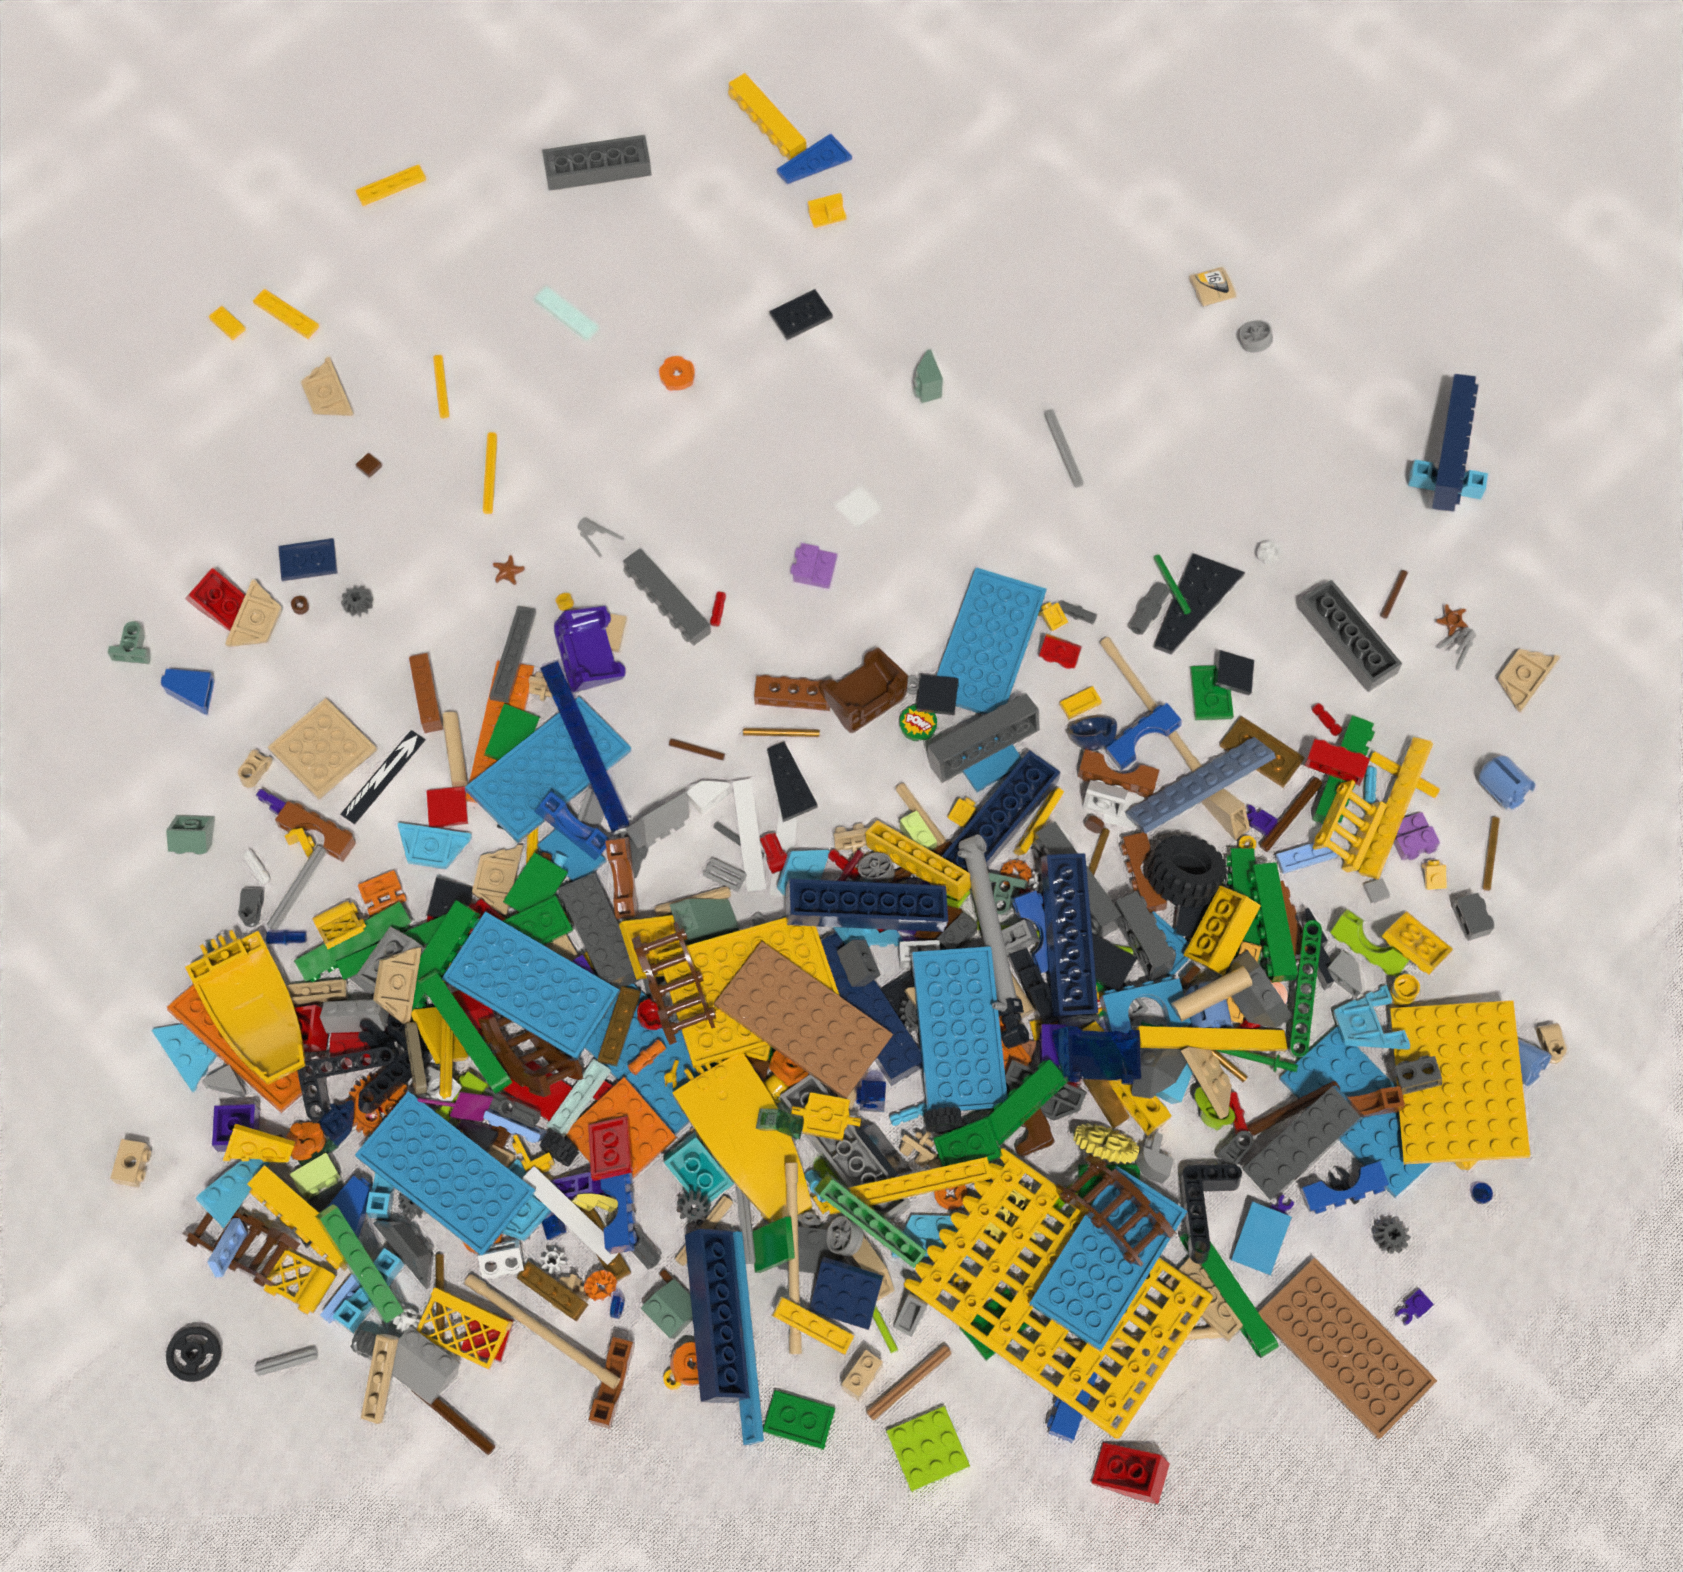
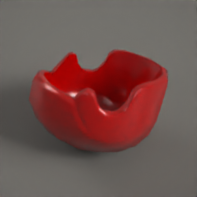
[637,999,662,1030]

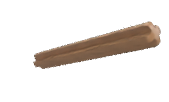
[867,1345,951,1420]

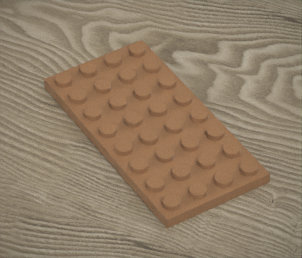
[714,942,893,1099]
[1258,1257,1437,1440]

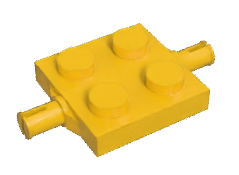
[791,1092,861,1141]

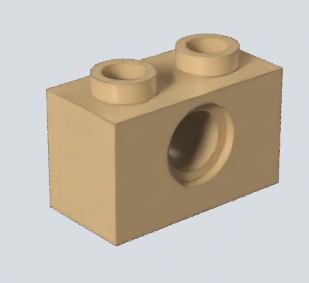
[110,1139,151,1188]
[841,1350,883,1401]

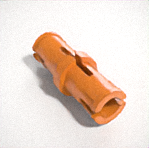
[627,1040,666,1076]

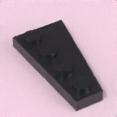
[767,741,818,823]

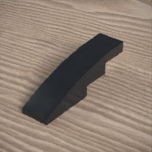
[1302,907,1334,990]
[1008,948,1058,1024]

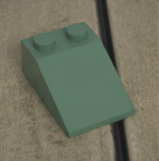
[670,899,740,945]

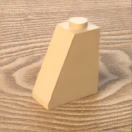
[1202,788,1250,840]
[849,1236,895,1301]

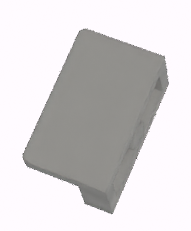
[578,788,609,829]

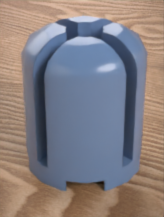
[1479,755,1536,810]
[1185,981,1233,1029]

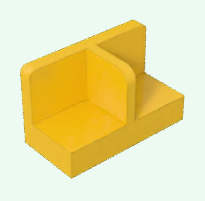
[807,193,847,228]

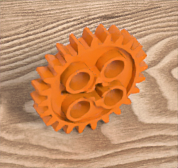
[346,1073,408,1136]

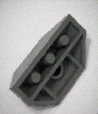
[1229,950,1293,1028]
[1132,1048,1187,1099]
[1005,1060,1087,1121]
[373,1221,434,1290]
[777,1227,844,1274]

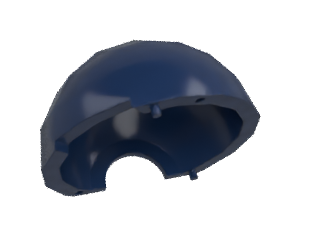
[1069,716,1117,751]

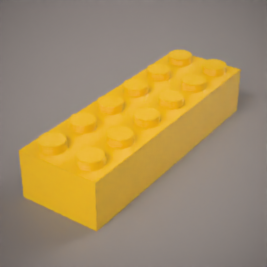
[247,1165,348,1271]

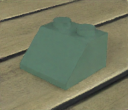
[913,349,943,404]
[166,815,215,855]
[641,1279,693,1339]

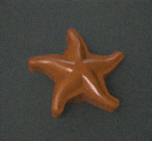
[493,555,525,585]
[1436,604,1468,637]

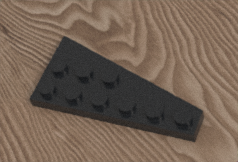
[1154,553,1245,655]

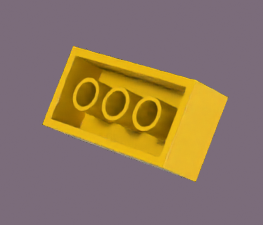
[1183,886,1261,976]

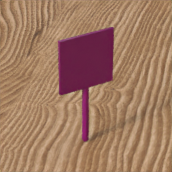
[417,1092,493,1122]

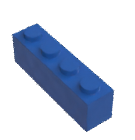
[1047,1351,1103,1443]

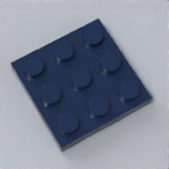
[809,1257,884,1330]

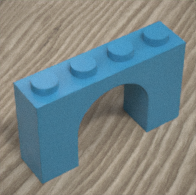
[1099,977,1192,1044]

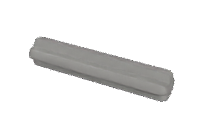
[255,1348,318,1376]

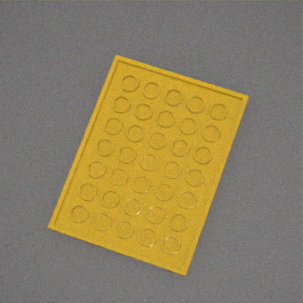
[657,917,839,1068]
[1390,1000,1530,1164]

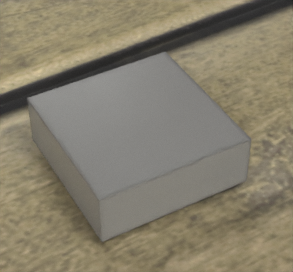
[1363,878,1390,904]

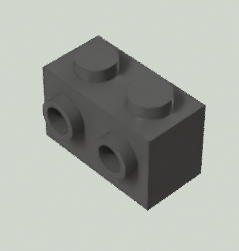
[1452,893,1494,941]
[837,940,881,987]

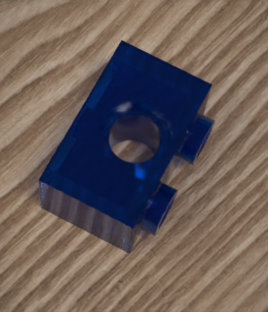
[856,1080,886,1112]

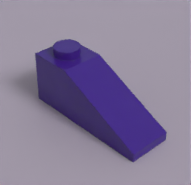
[549,1172,606,1201]

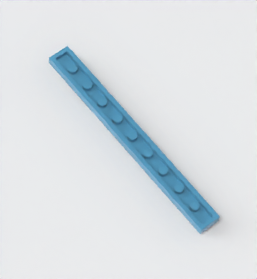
[733,1231,764,1445]

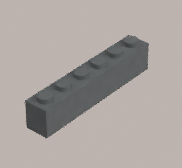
[623,548,711,646]

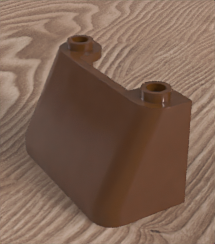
[820,647,908,733]

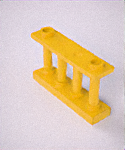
[1312,780,1387,873]

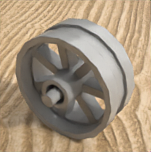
[1239,320,1273,352]
[858,852,895,883]
[826,1216,863,1256]

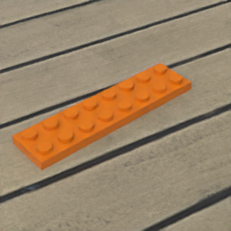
[466,661,535,803]
[167,984,311,1113]

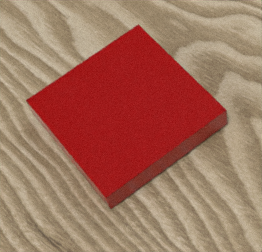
[426,786,468,828]
[461,1318,514,1362]

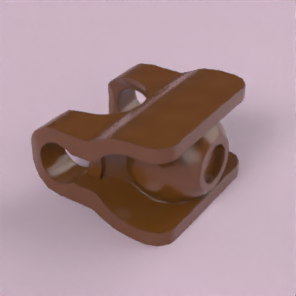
[1016,1108,1055,1157]

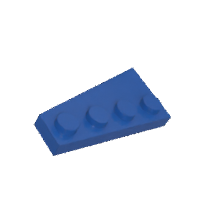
[776,133,852,184]

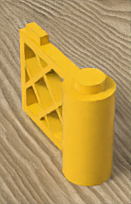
[312,900,366,949]
[263,1250,336,1315]

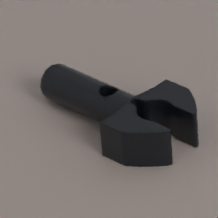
[1329,1168,1360,1205]

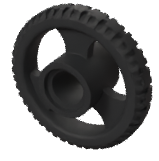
[166,1326,221,1382]

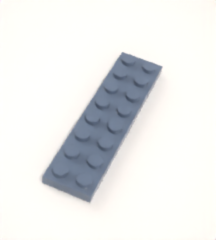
[1125,737,1276,834]

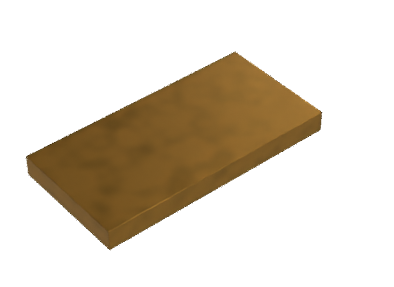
[1220,716,1305,788]

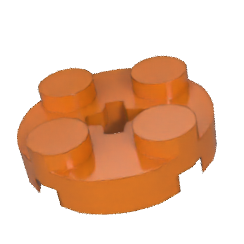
[659,356,695,391]
[769,1050,809,1086]
[285,1122,326,1160]
[670,1342,699,1386]

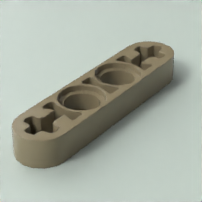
[405,1022,427,1095]

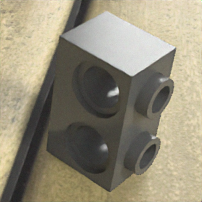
[936,912,978,950]
[1395,1056,1442,1095]

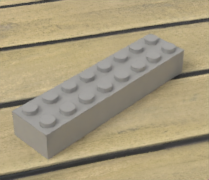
[780,1075,910,1221]

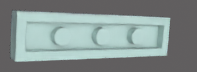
[534,286,599,341]
[546,1059,611,1137]

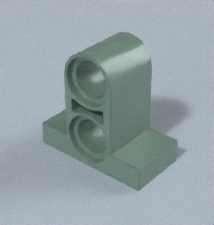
[107,621,151,664]
[989,873,1028,915]

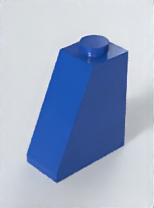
[161,669,215,715]
[324,1176,371,1239]

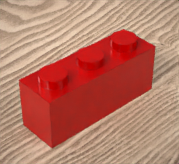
[1305,739,1370,786]

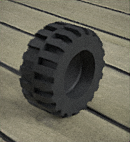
[1147,834,1227,908]

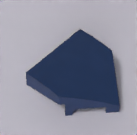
[317,1100,354,1147]

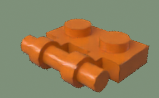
[357,870,407,916]

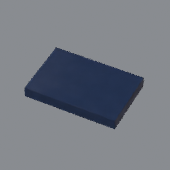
[278,538,338,581]

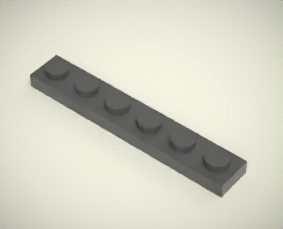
[489,606,536,703]

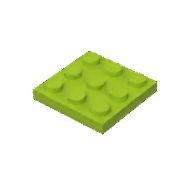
[886,1406,970,1492]

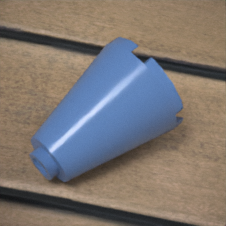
[1518,1039,1552,1086]

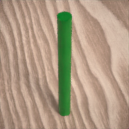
[1154,554,1191,614]

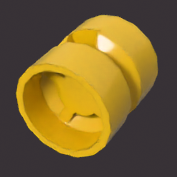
[1389,974,1420,1007]

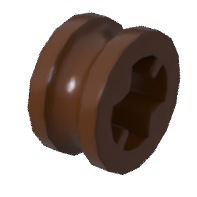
[291,596,309,615]

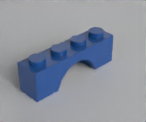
[1106,703,1182,771]
[534,791,610,860]
[1011,890,1049,973]
[1301,1161,1389,1215]
[601,1173,637,1254]

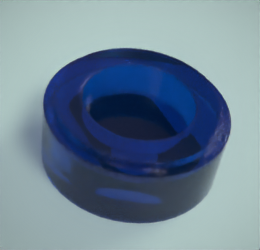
[1471,1183,1493,1205]

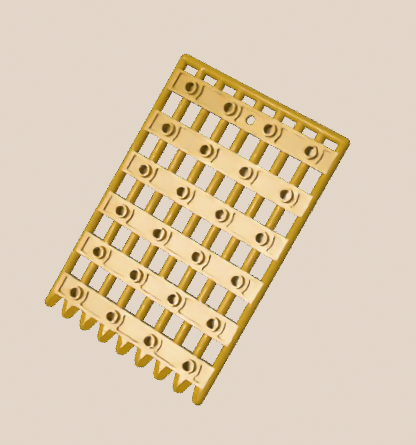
[903,1148,1213,1439]

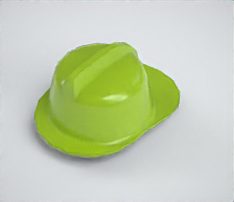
[1194,1087,1235,1131]

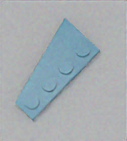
[195,1159,270,1228]

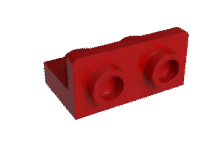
[1039,634,1082,669]

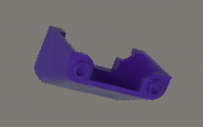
[554,606,626,692]

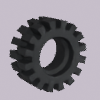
[924,1107,963,1133]
[539,1132,579,1167]

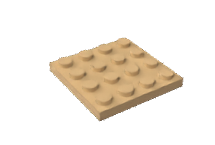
[268,698,377,800]

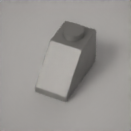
[1328,951,1363,999]

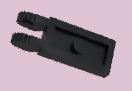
[358,1020,395,1060]

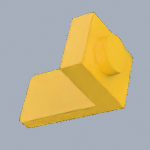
[512,1134,555,1173]

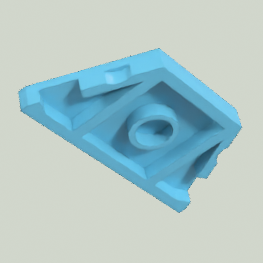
[397,823,472,869]
[777,850,830,896]
[151,1024,217,1092]
[892,1215,971,1259]

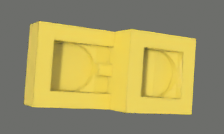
[571,1194,618,1213]

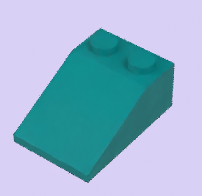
[663,1131,734,1202]

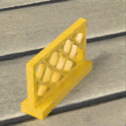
[416,1287,513,1369]

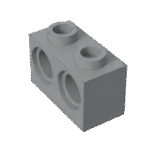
[1002,919,1040,957]

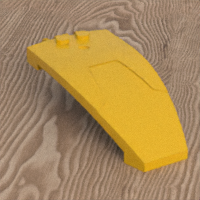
[185,930,305,1085]
[672,1053,812,1223]

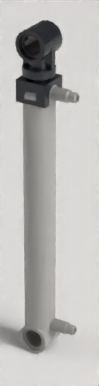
[958,834,1029,1049]

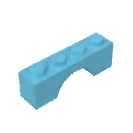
[1408,459,1488,500]
[366,1173,395,1220]
[333,1248,404,1333]

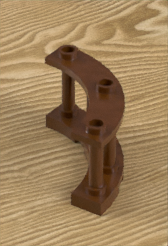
[632,922,717,1045]
[478,1017,584,1097]
[1056,1154,1176,1267]
[182,1208,300,1287]

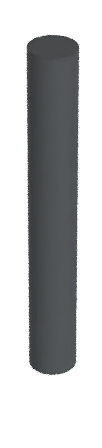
[714,822,765,858]

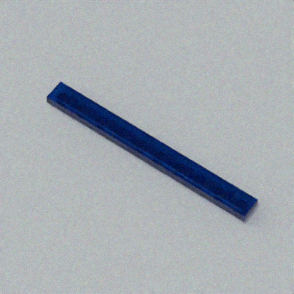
[540,661,630,832]

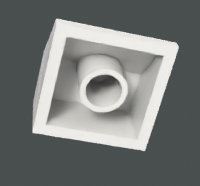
[1083,780,1128,818]

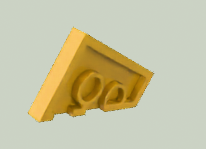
[223,1124,295,1162]

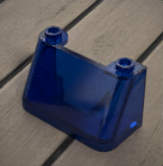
[1052,1026,1141,1085]

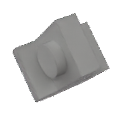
[1136,1132,1174,1184]

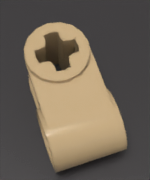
[238,749,272,788]
[1536,1023,1567,1064]

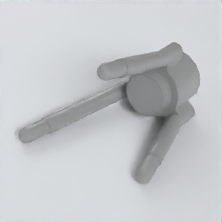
[577,517,625,557]
[1438,627,1476,670]

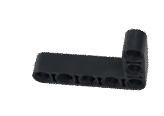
[358,1015,433,1114]
[298,1044,399,1120]
[1181,1164,1242,1264]

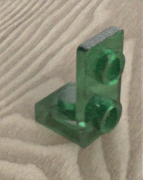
[756,1109,804,1139]

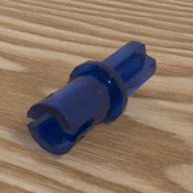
[266,930,307,946]

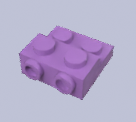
[790,543,838,589]
[1394,812,1440,860]

